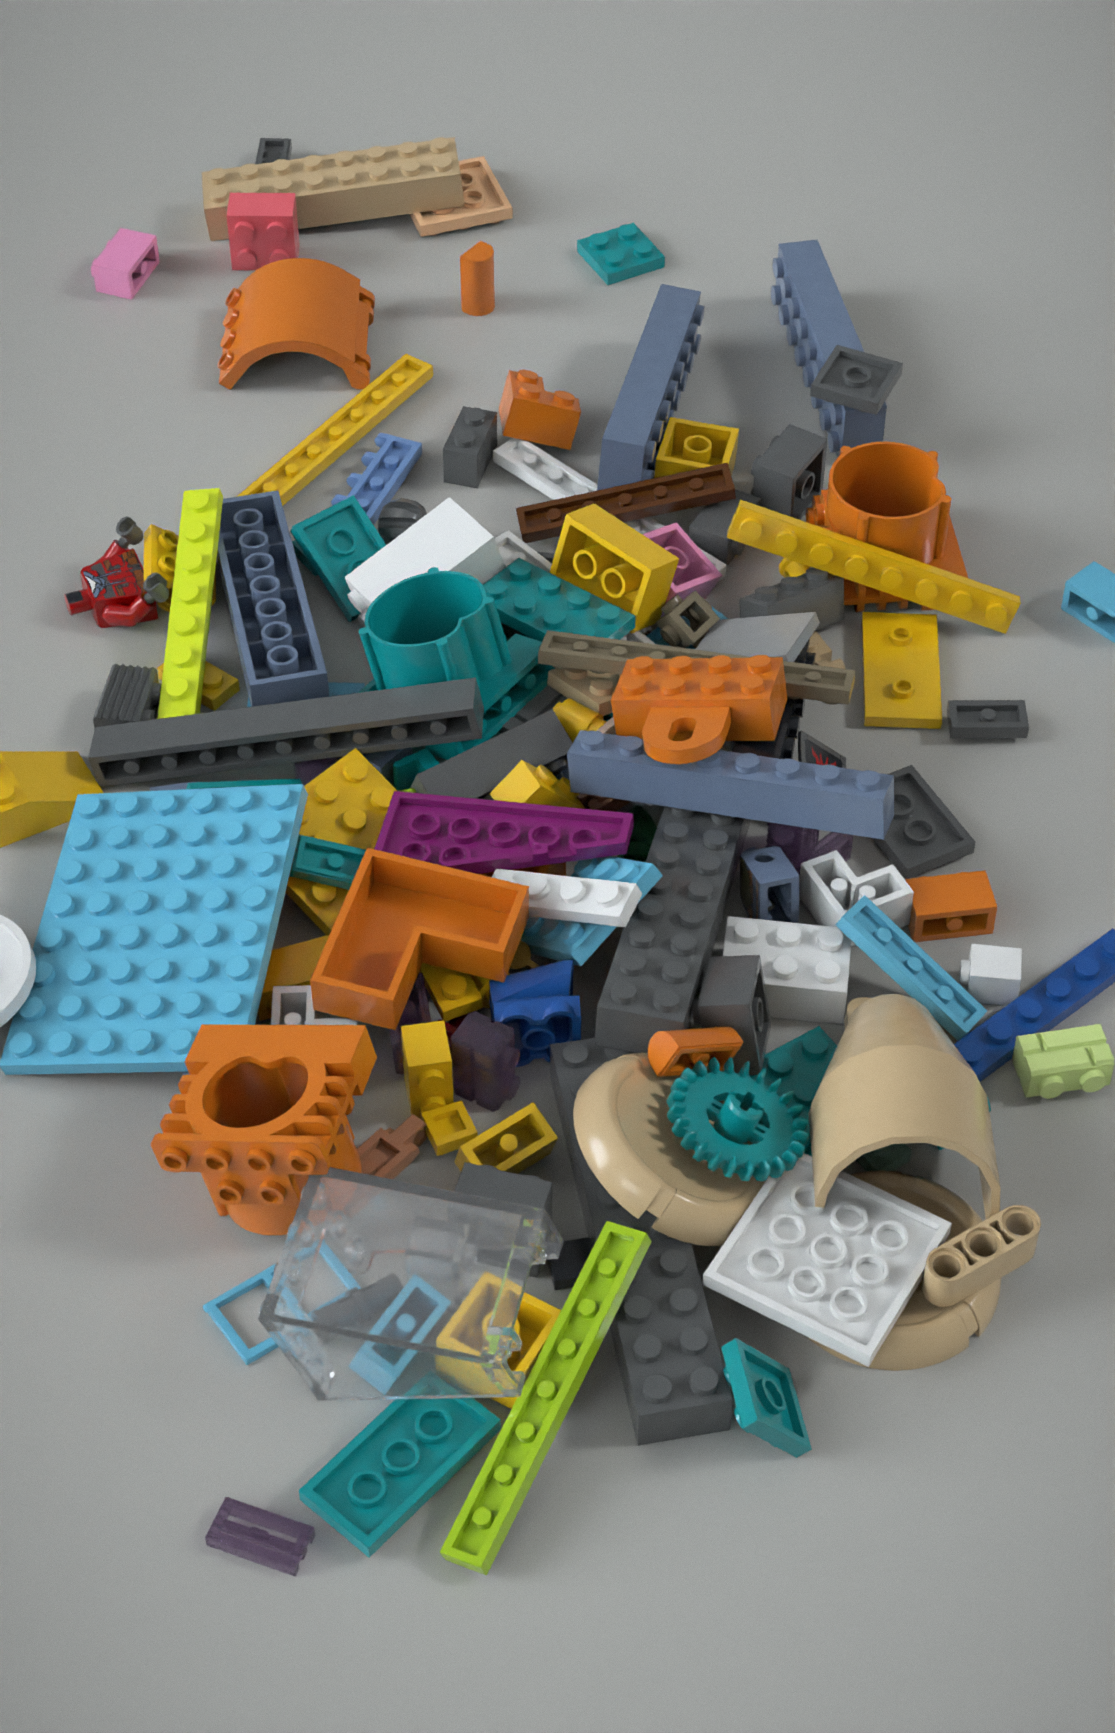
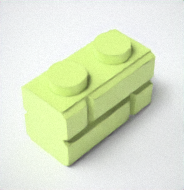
[1012,1024,1115,1099]

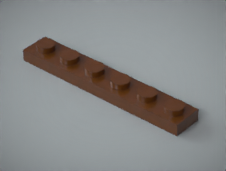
[516,463,736,543]

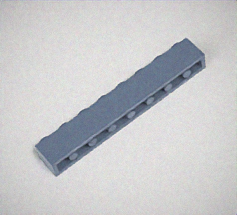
[567,730,894,840]

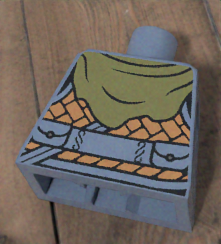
[740,846,799,923]

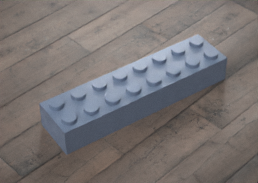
[771,239,887,458]
[597,284,705,490]
[217,490,330,707]

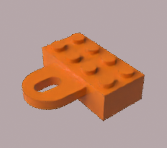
[611,655,788,764]

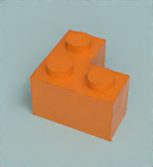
[499,369,581,450]

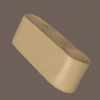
[922,1205,1041,1307]

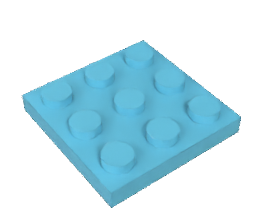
[521,856,663,966]

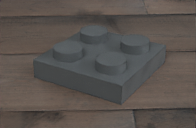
[810,345,903,415]

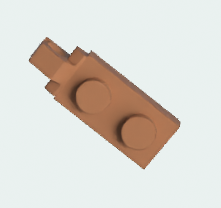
[342,1114,427,1217]

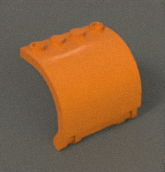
[218,258,375,390]

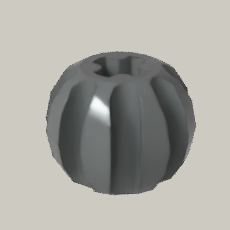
[378,498,427,545]

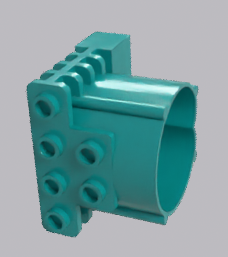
[358,567,555,760]

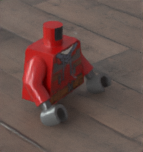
[64,517,169,628]

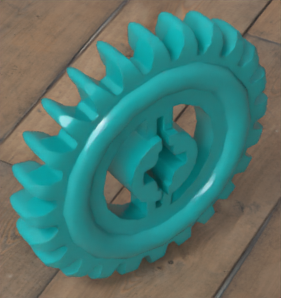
[666,1057,809,1181]

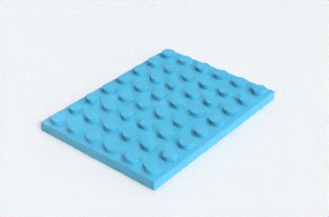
[0,784,308,1075]

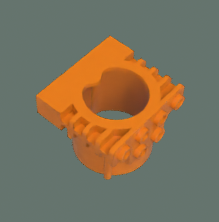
[805,442,968,612]
[151,1024,377,1236]

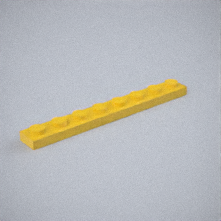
[237,354,433,506]
[727,500,1021,634]

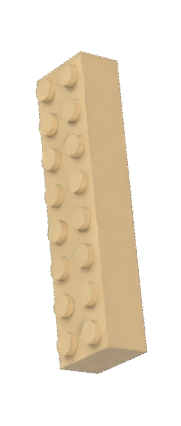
[202,137,465,241]

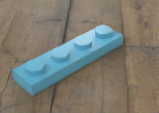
[835,895,987,1041]

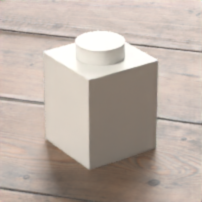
[959,944,1022,1006]

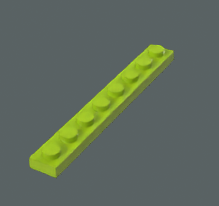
[439,1221,652,1576]

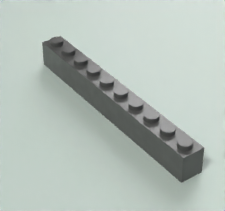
[88,678,484,787]

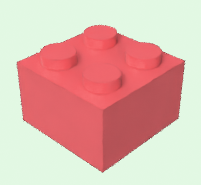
[226,193,300,270]

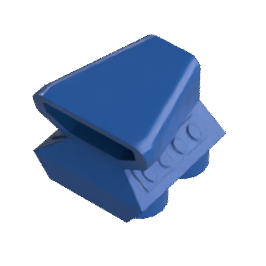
[489,959,581,1067]

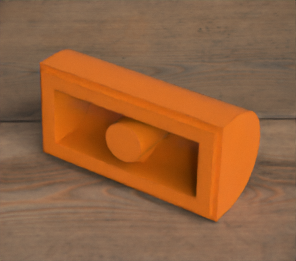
[460,241,495,316]
[648,1027,743,1077]

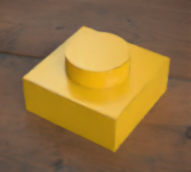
[421,1100,478,1156]

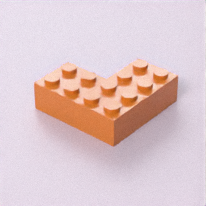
[310,848,529,1030]

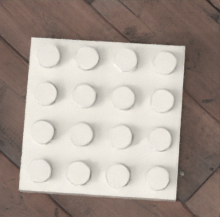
[702,1153,952,1367]

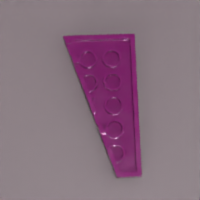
[374,791,634,874]

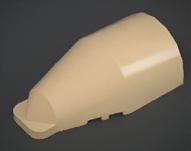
[809,994,1001,1219]

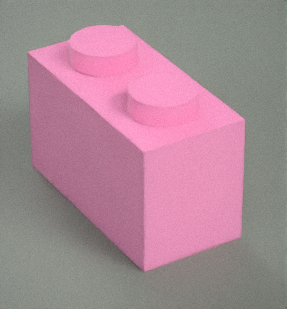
[91,228,160,300]

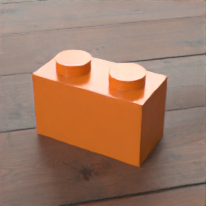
[905,870,997,942]

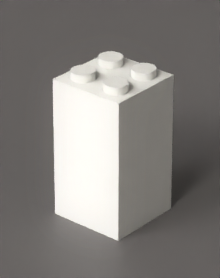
[344,497,506,627]

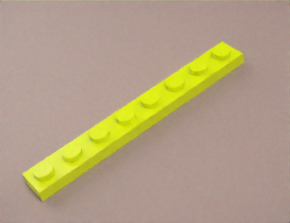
[157,488,223,719]

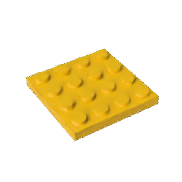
[285,748,397,935]

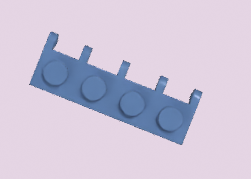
[331,433,422,525]

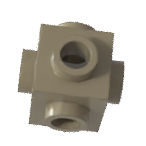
[656,590,720,649]

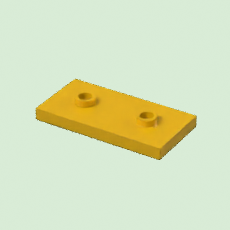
[861,612,942,729]

